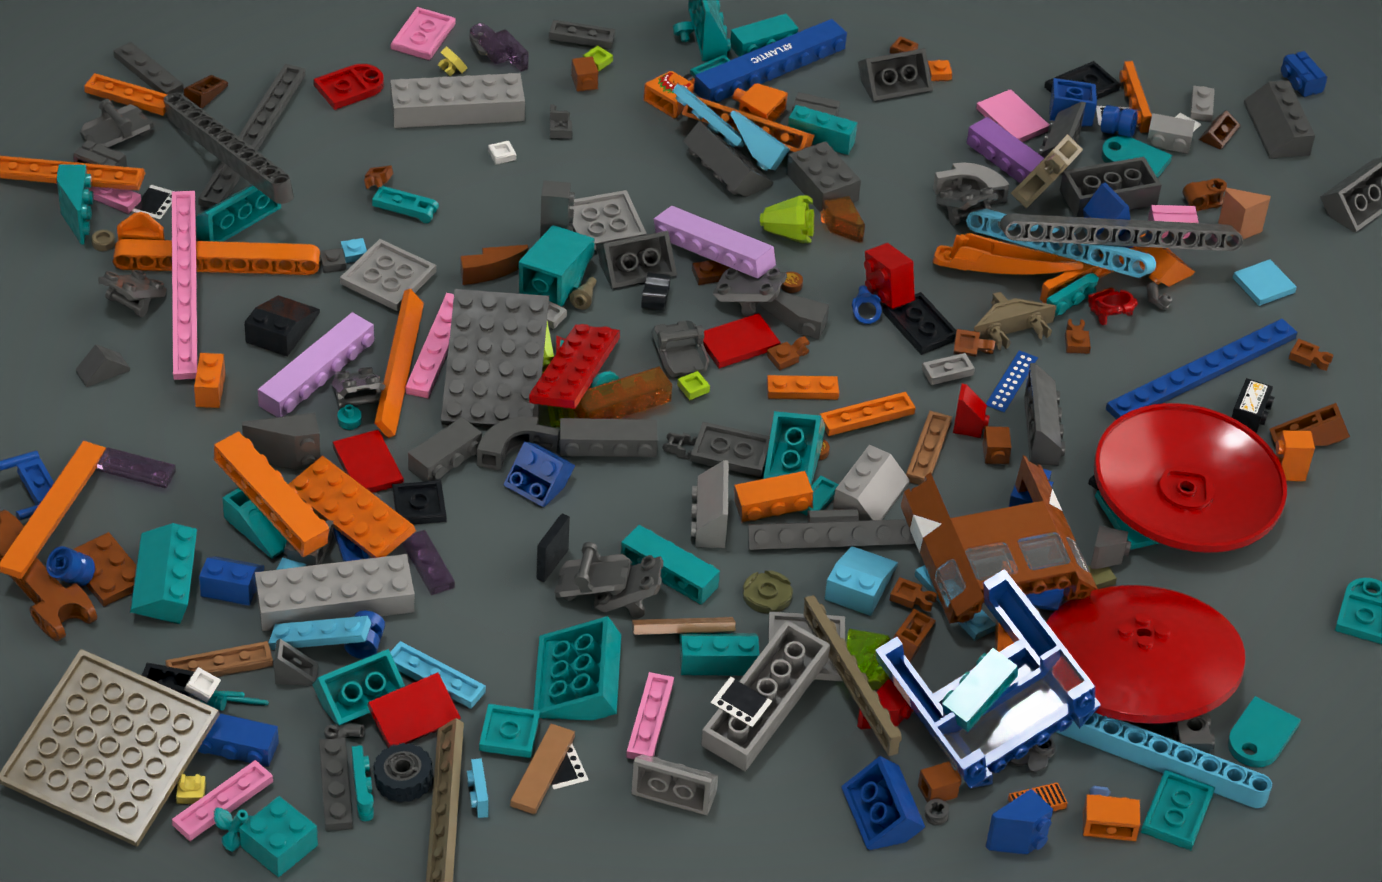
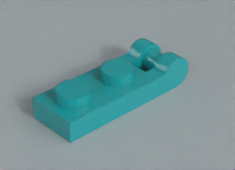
[372,186,439,224]
[1046,273,1099,317]
[352,745,374,821]

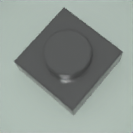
[320,248,346,273]

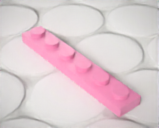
[405,293,454,398]

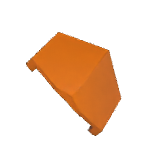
[117,212,165,241]

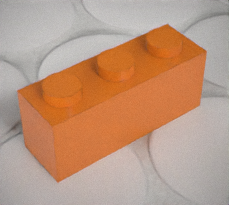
[734,471,813,522]

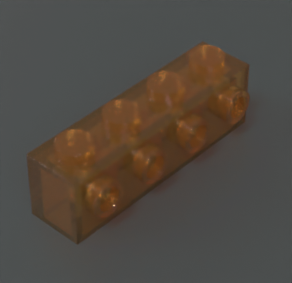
[573,366,672,419]

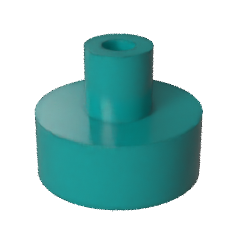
[672,21,695,42]
[337,404,362,430]

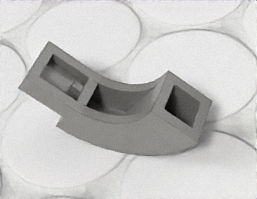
[933,163,1009,204]

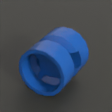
[1101,105,1138,138]
[46,546,95,587]
[344,610,385,659]

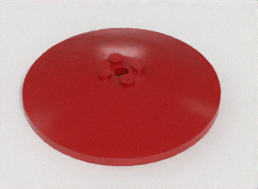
[1094,403,1287,553]
[1046,585,1245,723]

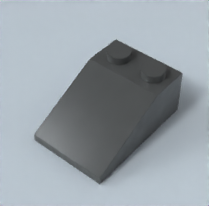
[242,413,320,470]

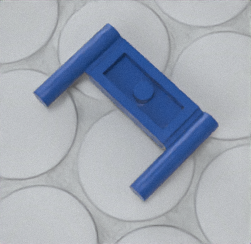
[0,450,54,521]

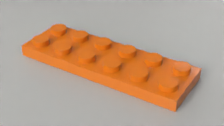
[288,455,416,558]

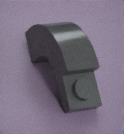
[477,417,560,470]

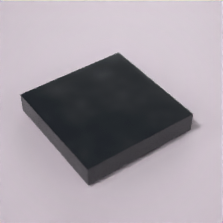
[392,480,446,525]
[536,513,570,582]

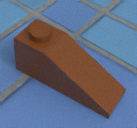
[1269,403,1350,446]
[893,609,936,663]

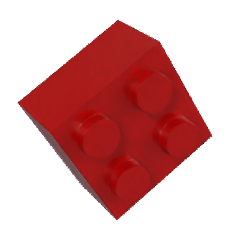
[864,243,915,309]

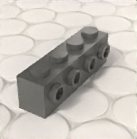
[560,418,657,457]

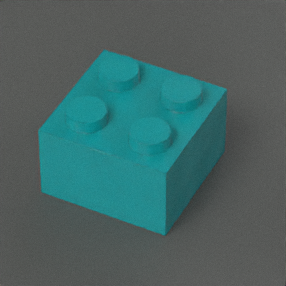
[239,796,318,878]

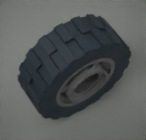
[373,743,433,802]

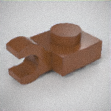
[954,329,995,357]
[767,336,810,371]

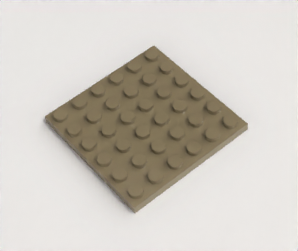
[0,649,220,847]

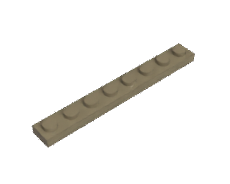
[804,595,902,756]
[426,718,464,882]

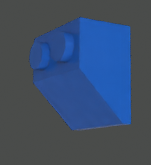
[1049,78,1097,127]
[199,556,265,606]
[986,789,1053,855]

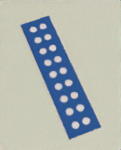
[986,350,1038,412]

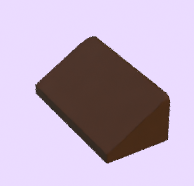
[1199,110,1241,149]

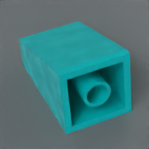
[519,225,595,307]

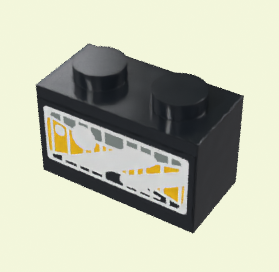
[1231,378,1275,433]

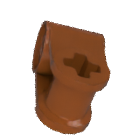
[1182,178,1227,211]

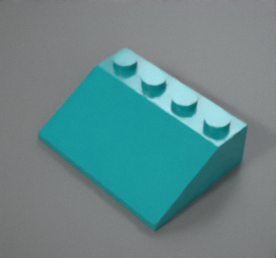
[688,0,731,61]
[533,616,622,720]

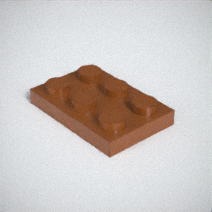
[73,532,136,607]

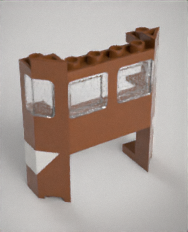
[901,455,1098,624]

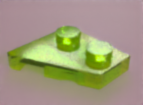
[847,629,891,680]

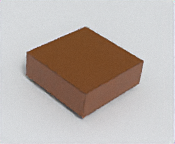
[889,36,918,54]

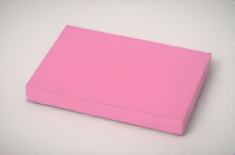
[391,7,456,60]
[976,89,1049,142]

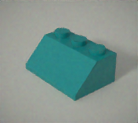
[679,633,760,676]
[312,649,405,726]

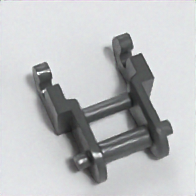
[663,432,697,459]

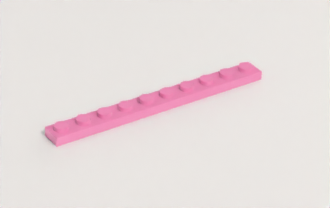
[172,191,198,380]

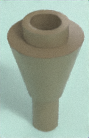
[570,277,597,310]

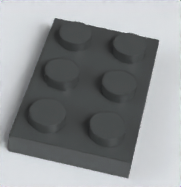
[691,422,770,477]

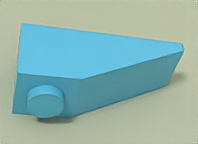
[730,110,790,171]

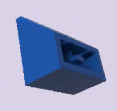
[503,441,575,507]

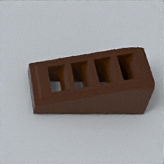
[184,75,228,109]

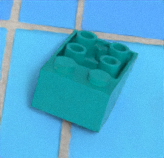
[57,164,94,245]
[222,487,288,559]

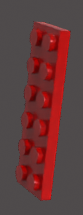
[529,324,620,409]

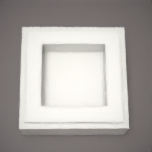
[488,141,516,165]
[184,667,221,703]

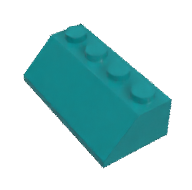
[196,184,281,242]
[130,523,197,624]

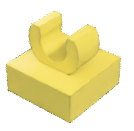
[438,46,468,76]
[176,774,206,804]

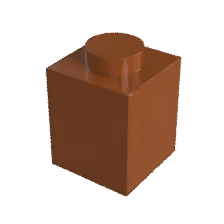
[571,56,599,92]
[983,426,1012,464]
[918,761,962,802]

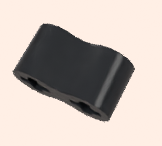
[641,272,671,311]

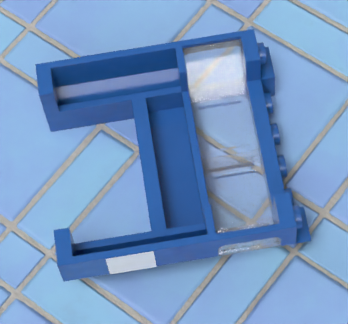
[875,569,1101,788]

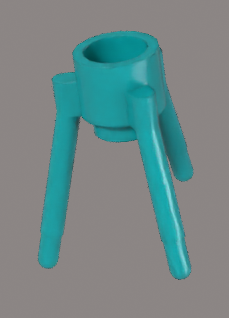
[200,690,269,711]

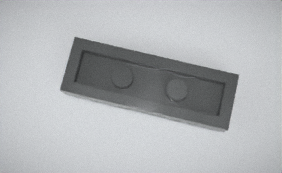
[549,20,615,49]

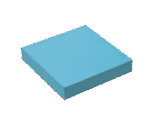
[1233,259,1297,306]

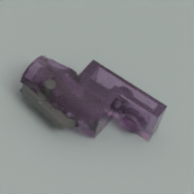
[470,23,528,72]

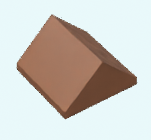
[1218,188,1271,240]

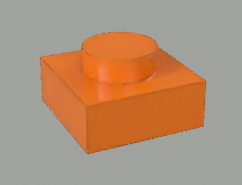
[928,60,952,81]

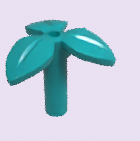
[214,807,253,851]

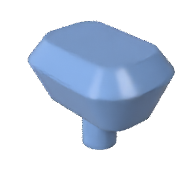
[1089,786,1110,796]

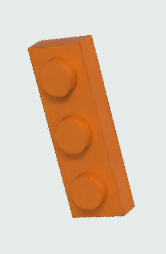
[767,375,839,400]

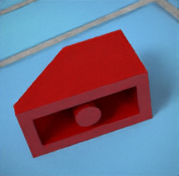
[953,383,990,438]
[857,679,913,729]

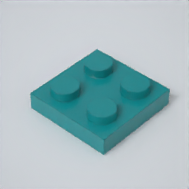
[479,704,540,758]

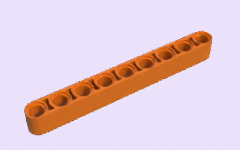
[113,239,320,275]

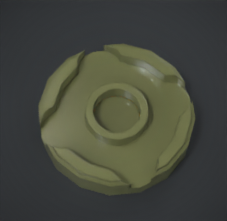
[743,571,793,614]

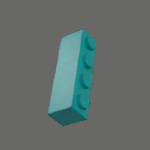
[621,525,720,605]

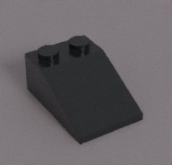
[244,295,320,357]

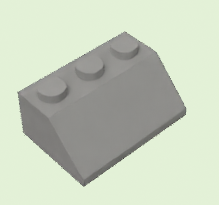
[833,444,910,521]
[691,460,729,548]
[631,754,718,816]

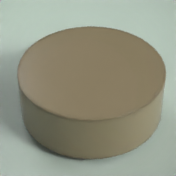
[91,230,115,251]

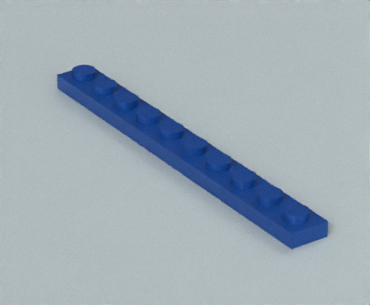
[1106,319,1297,420]

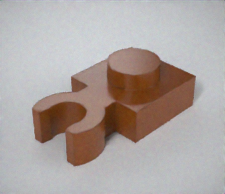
[364,165,393,189]
[1065,319,1091,354]
[1289,338,1334,371]
[889,577,937,612]

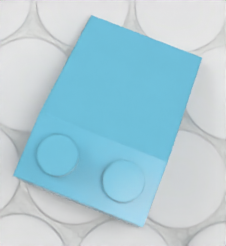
[824,546,898,616]

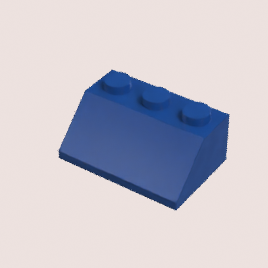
[1083,183,1134,248]
[841,756,925,850]

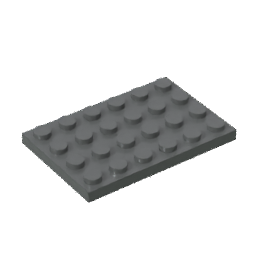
[441,289,549,428]

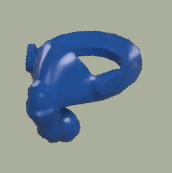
[851,285,882,324]

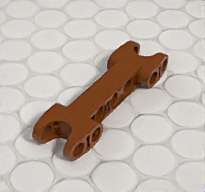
[0,510,97,641]

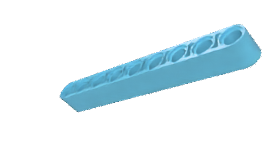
[966,209,1156,278]
[1049,700,1272,808]

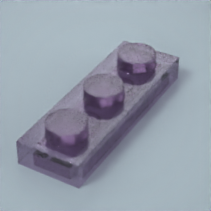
[97,447,176,489]
[402,530,455,595]

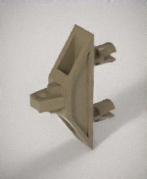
[1011,134,1083,209]
[974,292,1057,351]

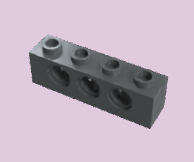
[1170,713,1215,754]

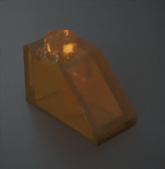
[821,196,865,242]

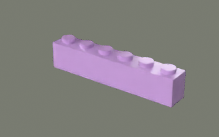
[654,206,776,279]
[258,312,374,417]

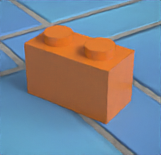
[194,353,225,408]
[1276,430,1315,481]
[1083,794,1140,841]

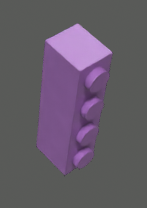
[966,117,1044,183]

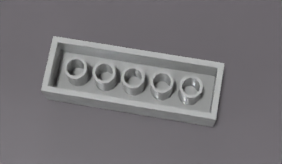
[390,73,525,128]
[255,554,414,631]
[701,620,830,772]

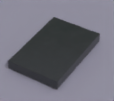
[1044,61,1121,99]
[883,292,957,355]

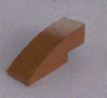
[461,244,528,285]

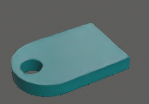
[1101,136,1172,178]
[1335,578,1382,644]
[1228,696,1301,767]

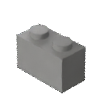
[1146,113,1195,154]

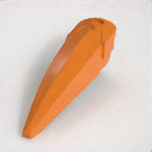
[932,233,1084,274]

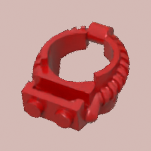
[1088,287,1138,325]

